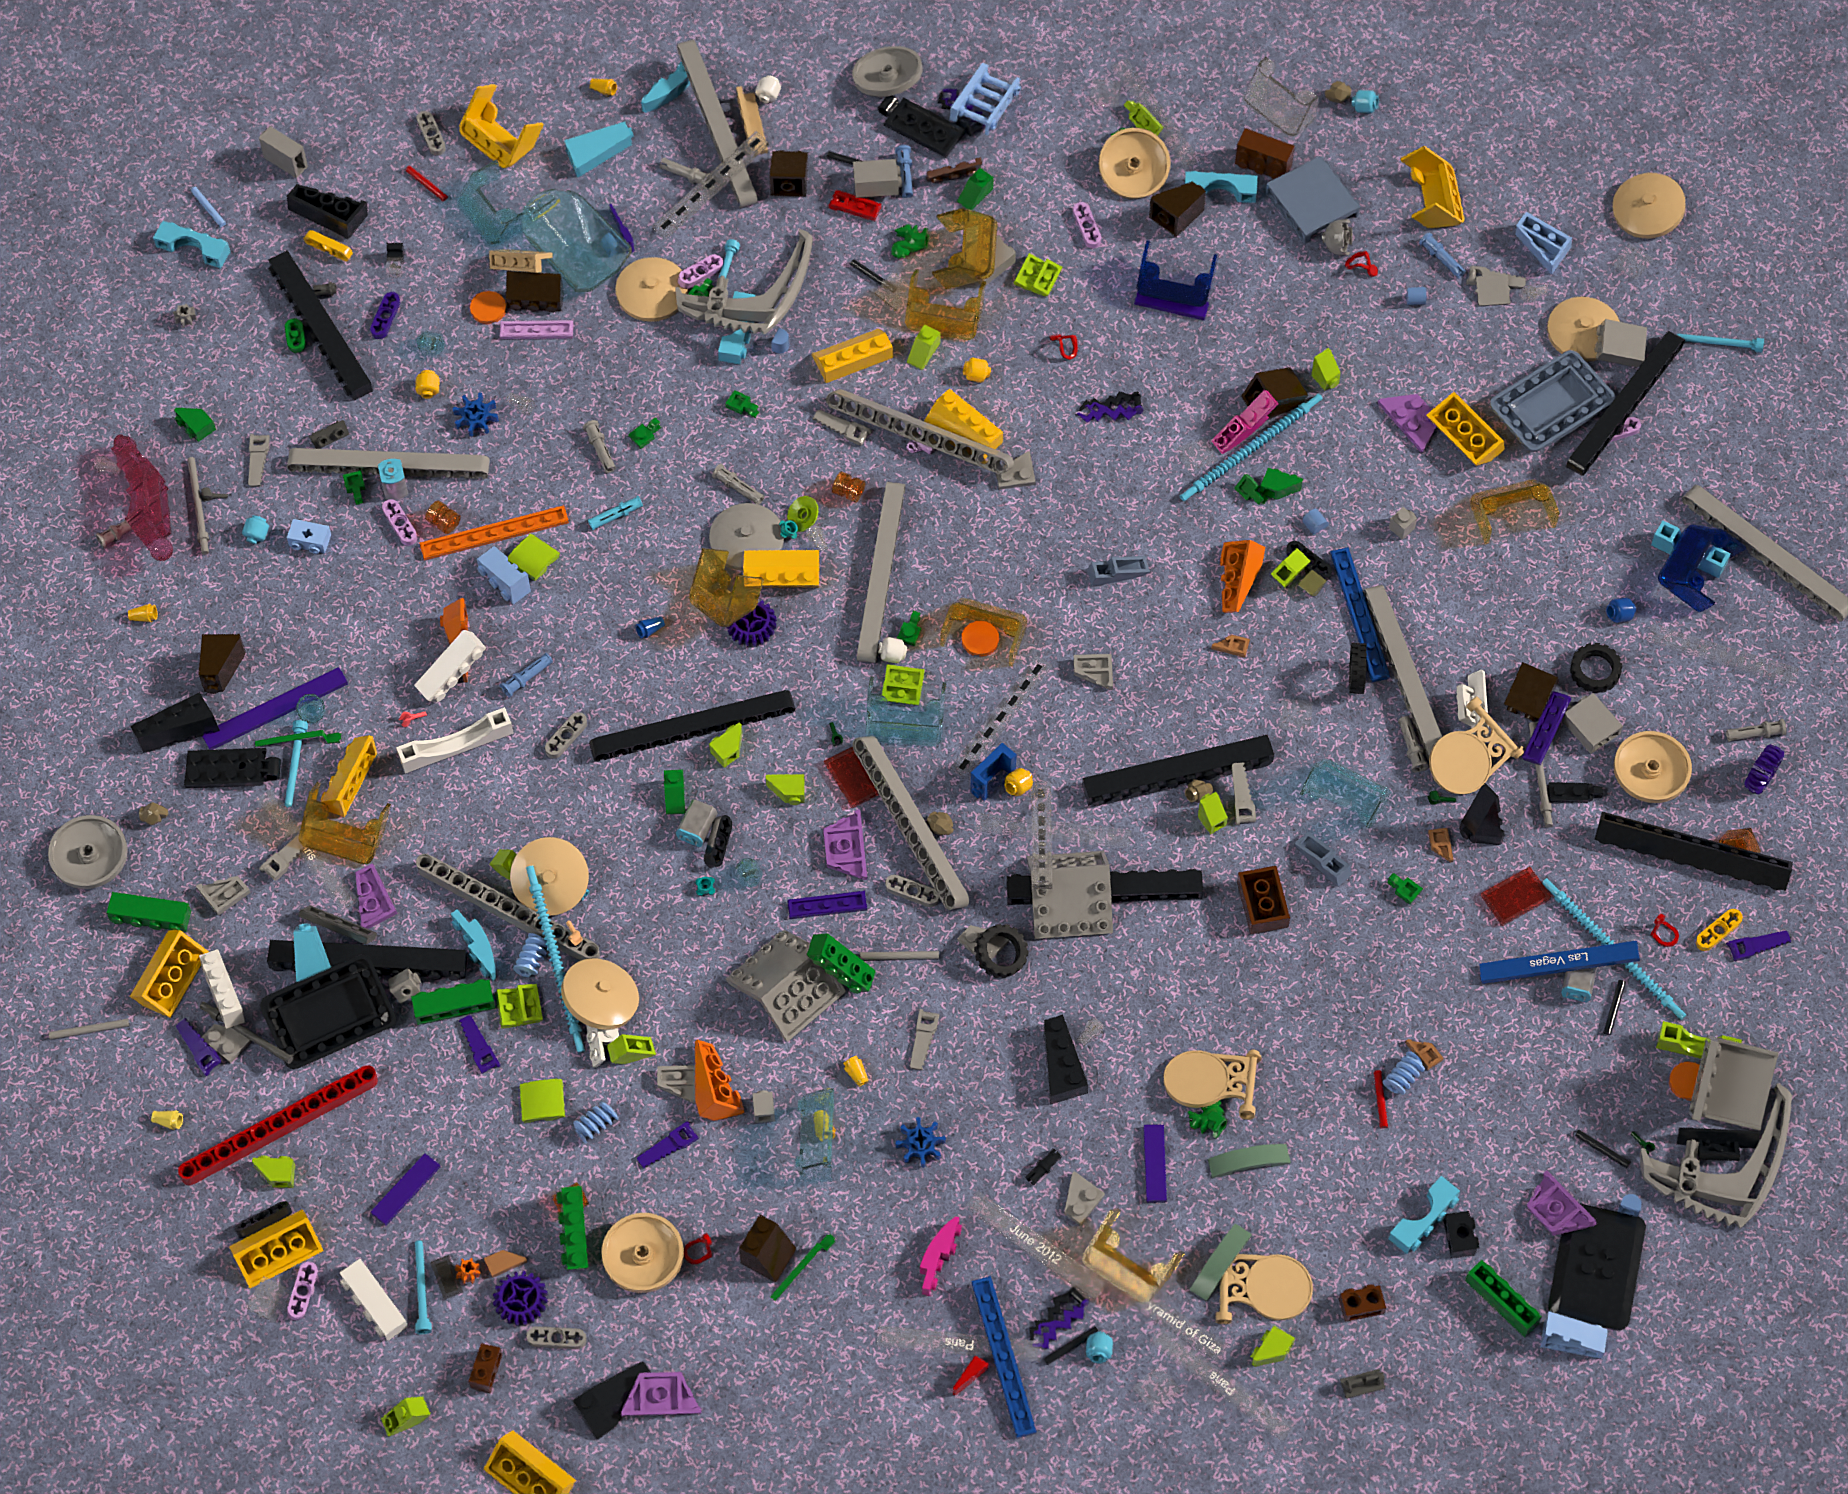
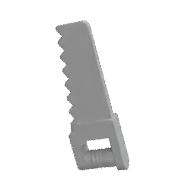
[1466,266,1526,289]
[813,410,872,446]
[248,434,270,487]
[1232,763,1256,825]
[259,829,315,881]
[910,1009,940,1070]

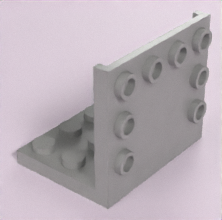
[1027,851,1113,939]
[726,930,846,1042]
[1688,1035,1779,1130]

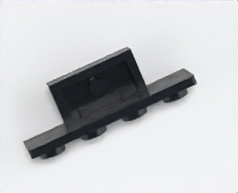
[1676,1127,1760,1161]

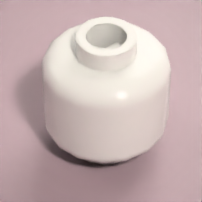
[755,76,781,103]
[877,637,907,663]

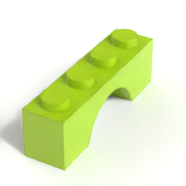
[1656,1021,1742,1059]

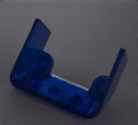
[1136,240,1219,307]
[1658,524,1746,613]

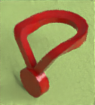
[1345,251,1378,277]
[1049,334,1078,359]
[1650,913,1679,947]
[684,1233,712,1264]

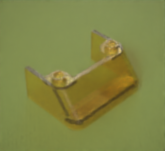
[932,208,997,289]
[905,269,987,340]
[1470,479,1560,545]
[689,548,764,627]
[940,598,1027,667]
[299,782,391,864]
[1082,1208,1185,1303]

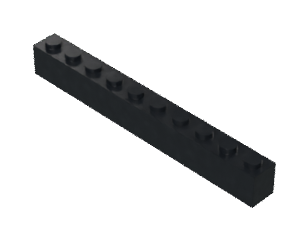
[268,250,373,401]
[1082,734,1274,806]
[1594,812,1793,891]
[1006,869,1203,905]
[267,940,468,981]

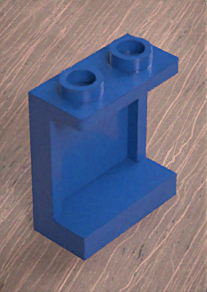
[970,743,1017,801]

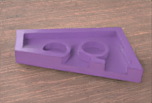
[355,863,398,929]

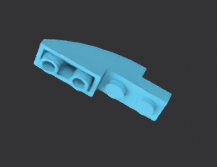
[641,61,690,113]
[451,909,496,981]

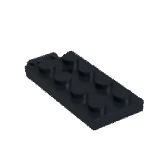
[877,95,965,158]
[184,748,281,788]

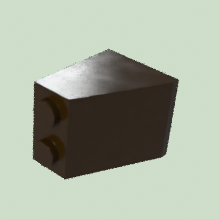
[769,150,808,197]
[1149,181,1206,237]
[1241,367,1308,421]
[198,634,246,694]
[1504,662,1559,722]
[739,1214,796,1282]

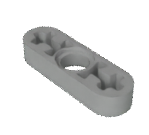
[417,111,446,156]
[545,712,587,759]
[885,875,939,907]
[527,1327,587,1349]

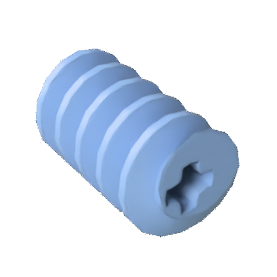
[513,933,548,977]
[1383,1051,1425,1095]
[573,1101,619,1143]

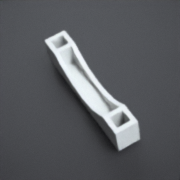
[396,707,513,773]

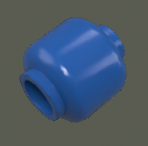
[1606,597,1636,623]

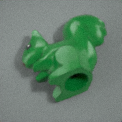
[891,224,929,259]
[1187,1100,1228,1139]

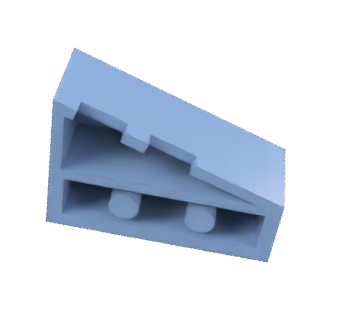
[1516,212,1572,274]
[477,546,531,604]
[1540,1311,1607,1359]

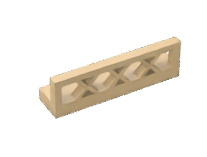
[736,86,768,156]
[489,249,552,272]

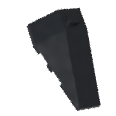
[1459,783,1505,845]
[572,1361,651,1440]

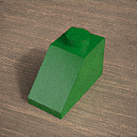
[957,168,994,211]
[664,769,685,815]

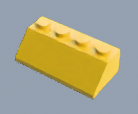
[812,328,893,383]
[924,388,1003,459]
[1426,392,1505,466]
[743,550,819,588]
[321,735,377,817]
[130,930,209,1018]
[229,1209,324,1288]
[483,1430,576,1494]

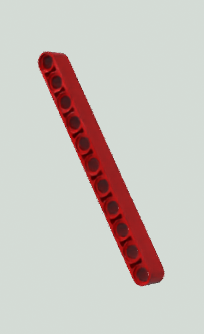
[178,1065,378,1185]

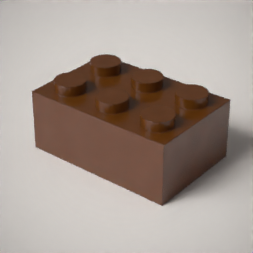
[1235,128,1295,180]
[1237,866,1290,935]

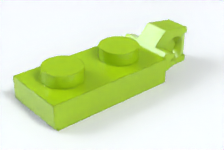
[1124,100,1164,136]

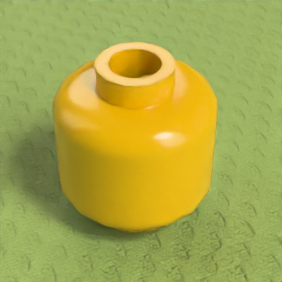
[963,357,991,383]
[415,370,440,399]
[1004,768,1033,796]

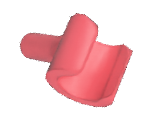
[399,711,427,727]

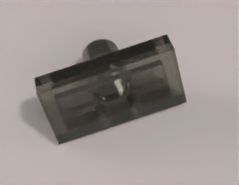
[430,1255,463,1300]

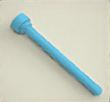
[716,239,740,285]
[1676,333,1764,353]
[285,720,308,808]
[415,1240,432,1335]

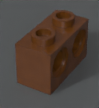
[1339,1284,1386,1322]
[468,1343,503,1393]

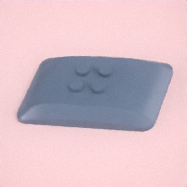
[1490,350,1615,452]

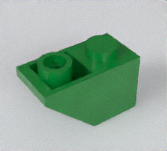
[174,408,216,442]
[1260,468,1303,500]

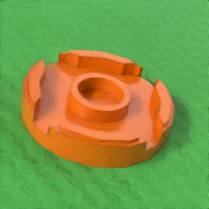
[470,291,507,325]
[962,621,999,657]
[1669,1061,1700,1101]

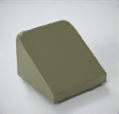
[1298,570,1327,596]

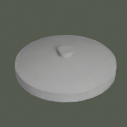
[852,46,923,97]
[709,503,784,571]
[48,815,128,889]

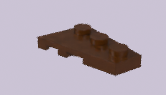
[925,157,982,184]

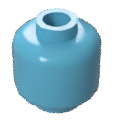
[1352,90,1379,113]
[242,515,269,544]
[1086,1331,1113,1364]

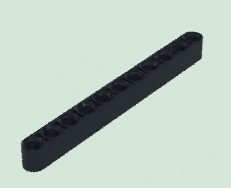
[1566,331,1685,476]
[589,690,796,762]

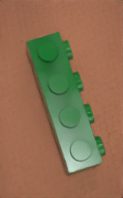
[106,892,192,932]
[806,933,876,994]
[411,979,495,1025]
[556,1186,588,1270]
[1465,1260,1542,1338]

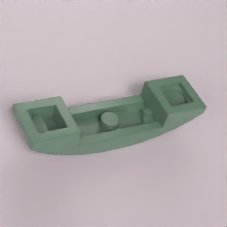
[1208,1144,1291,1178]
[1190,1223,1252,1301]

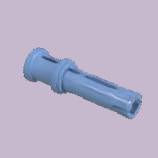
[895,145,913,198]
[1419,232,1466,279]
[500,653,553,698]

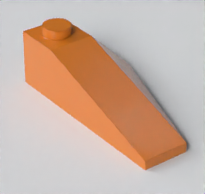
[1220,540,1266,613]
[440,598,468,682]
[695,1039,745,1121]

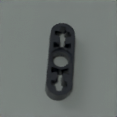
[1286,541,1332,581]
[704,815,732,868]
[234,1201,292,1239]

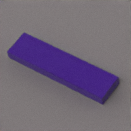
[1134,287,1209,321]
[1522,691,1571,765]
[787,891,867,919]
[1143,1124,1167,1203]
[370,1153,440,1226]

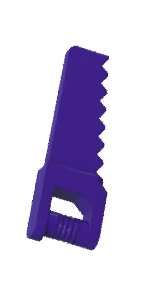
[609,203,635,253]
[1726,930,1791,961]
[459,1015,501,1074]
[176,1018,222,1076]
[637,1121,699,1169]

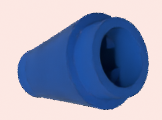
[635,616,665,638]

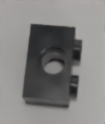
[1443,1211,1479,1259]

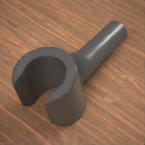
[201,487,228,501]

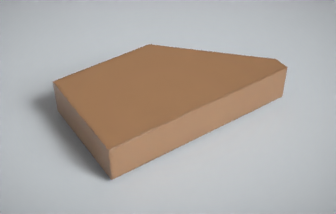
[1211,635,1250,658]
[1428,828,1454,863]
[1405,1039,1444,1071]
[484,1250,527,1278]

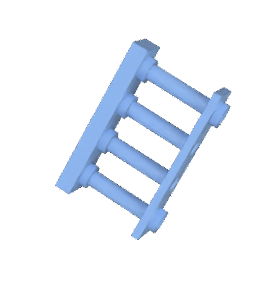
[950,63,1021,136]

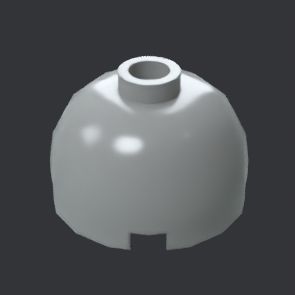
[1322,219,1353,256]

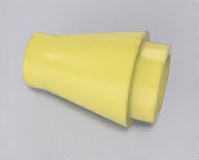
[151,1110,183,1130]

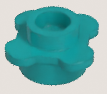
[779,520,798,539]
[695,877,715,896]

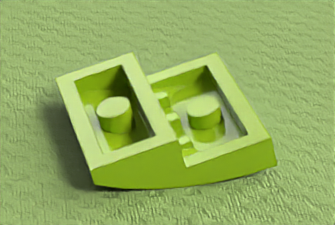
[1013,253,1063,297]
[508,534,560,581]
[881,664,925,706]
[495,984,543,1029]
[520,1079,565,1123]

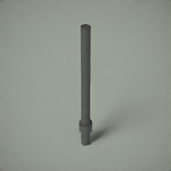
[200,1002,293,1064]

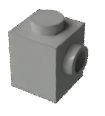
[1389,507,1417,540]
[388,968,421,1004]
[752,1090,775,1123]

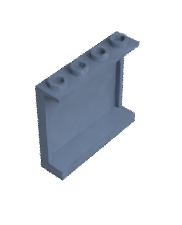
[1265,156,1360,244]

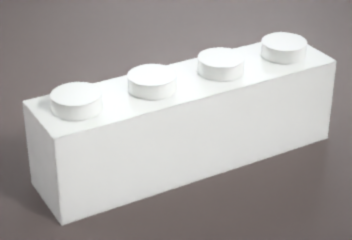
[414,630,486,703]
[199,949,245,1029]
[340,1259,408,1341]

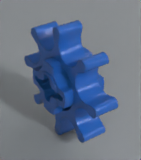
[453,392,499,437]
[896,1117,946,1168]

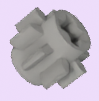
[173,304,197,327]

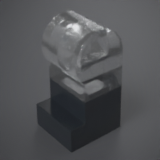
[386,243,405,278]

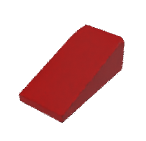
[952,1356,988,1396]

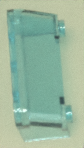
[456,160,537,247]
[866,676,947,746]
[1300,759,1392,828]
[795,1088,835,1182]

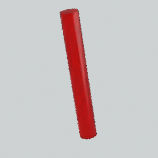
[405,166,448,202]
[1374,1070,1388,1129]

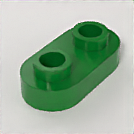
[285,318,306,353]

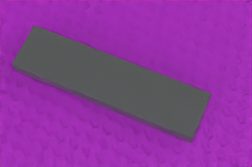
[298,905,377,944]

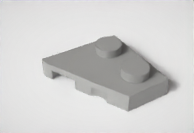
[996,451,1036,490]
[1073,654,1113,690]
[196,876,250,915]
[957,925,1010,960]
[201,1024,252,1064]
[657,1065,696,1104]
[1064,1171,1105,1226]

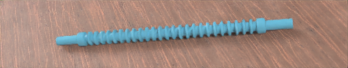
[1180,393,1323,501]
[526,866,585,1053]
[1541,878,1686,1020]

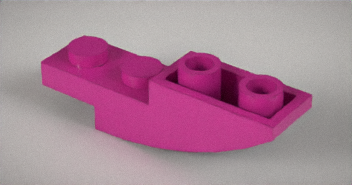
[1211,390,1278,454]
[920,1216,962,1296]

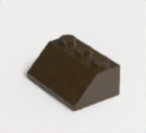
[506,271,564,313]

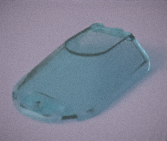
[521,189,632,292]

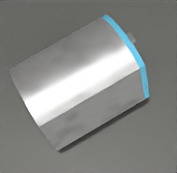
[378,459,408,500]
[676,799,718,847]
[1561,967,1597,1002]

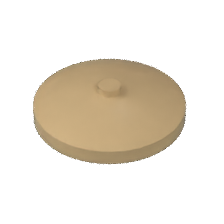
[1099,128,1170,199]
[1613,173,1686,239]
[616,257,688,322]
[1547,297,1620,362]
[1613,731,1692,803]
[510,837,589,915]
[561,958,639,1030]
[602,1213,684,1293]

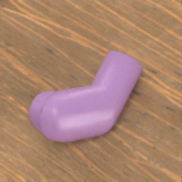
[906,440,934,455]

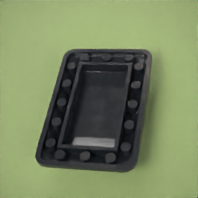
[260,954,396,1069]
[1548,1203,1646,1330]

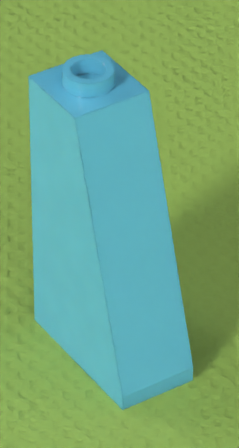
[564,121,634,177]
[293,923,331,982]

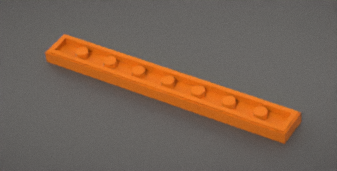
[419,505,569,561]

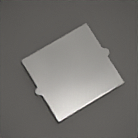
[1475,275,1511,306]

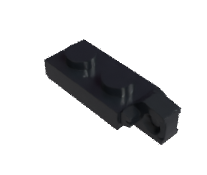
[1548,782,1603,803]

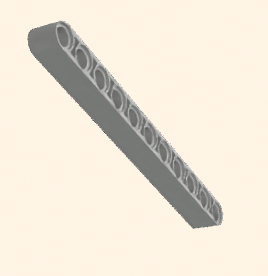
[677,39,758,208]
[826,389,1014,474]
[287,448,490,479]
[857,482,905,663]
[1682,485,1848,621]
[1363,584,1442,765]
[853,736,969,910]
[416,854,600,961]

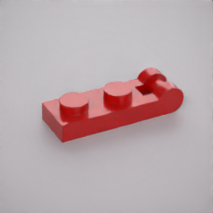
[828,190,881,222]

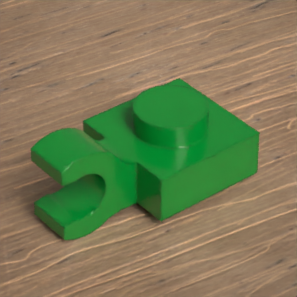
[688,278,714,297]
[725,390,759,418]
[628,417,661,449]
[343,470,365,505]
[1234,474,1268,505]
[897,611,921,646]
[1387,873,1423,905]

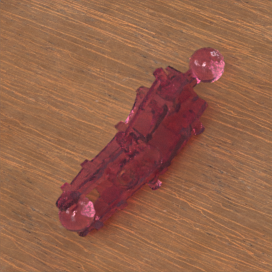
[111,434,173,561]

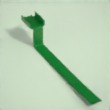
[255,730,341,747]
[770,1234,836,1301]

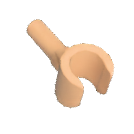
[566,920,583,946]

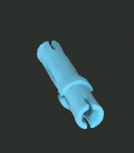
[588,496,643,530]

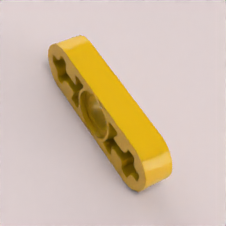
[303,230,353,262]
[1696,909,1743,951]

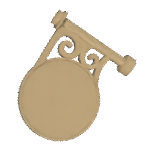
[1429,696,1524,795]
[1164,1050,1261,1120]
[1215,1254,1313,1324]

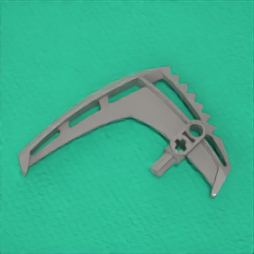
[675,229,813,335]
[1640,1083,1792,1229]

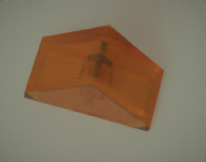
[1719,828,1761,853]

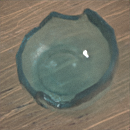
[296,694,325,724]

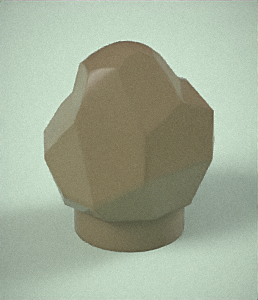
[1325,81,1351,103]
[1185,780,1213,803]
[139,802,168,825]
[927,811,954,835]

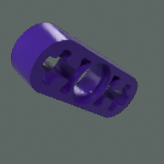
[370,292,400,339]

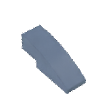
[1087,556,1150,586]
[1294,832,1352,887]

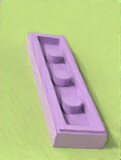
[500,320,573,339]

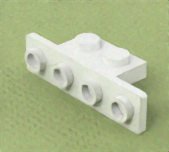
[1456,670,1489,738]
[586,1025,619,1067]

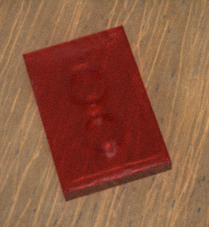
[824,746,879,808]
[1480,866,1552,926]

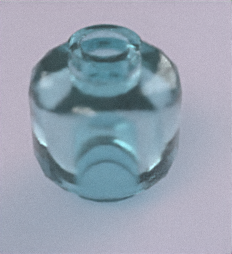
[416,331,445,356]
[735,858,763,887]

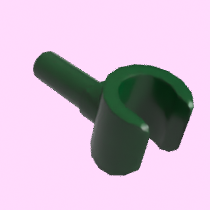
[829,722,843,747]
[1427,791,1456,805]
[1631,1131,1655,1155]

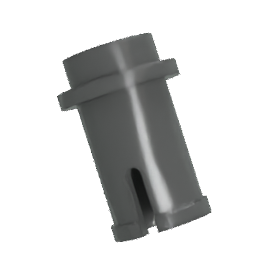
[313,281,337,296]

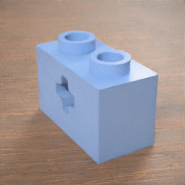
[287,519,331,554]

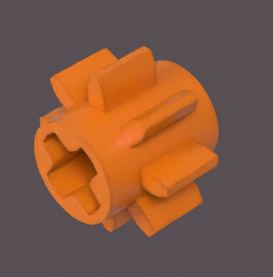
[455,1258,480,1284]

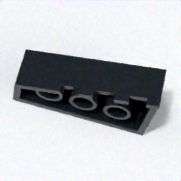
[287,184,368,239]
[130,692,220,753]
[1043,1015,1088,1105]

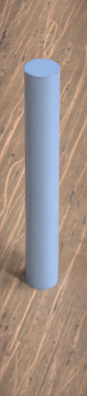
[191,187,226,227]

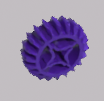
[726,598,777,647]
[1744,744,1784,795]
[493,1271,548,1326]

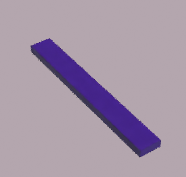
[202,667,348,750]

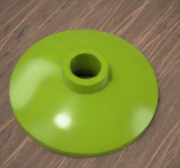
[787,496,819,532]

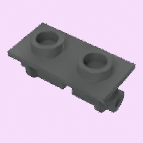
[309,420,349,449]
[1340,1369,1386,1399]

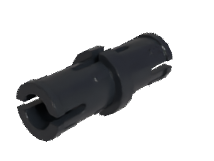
[1025,1148,1062,1185]

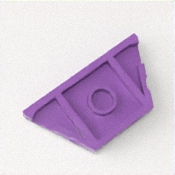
[1378,394,1437,453]
[823,809,867,880]
[1527,1170,1596,1236]
[621,1372,701,1416]

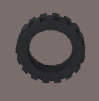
[1349,643,1367,694]
[1570,643,1622,693]
[974,924,1029,978]

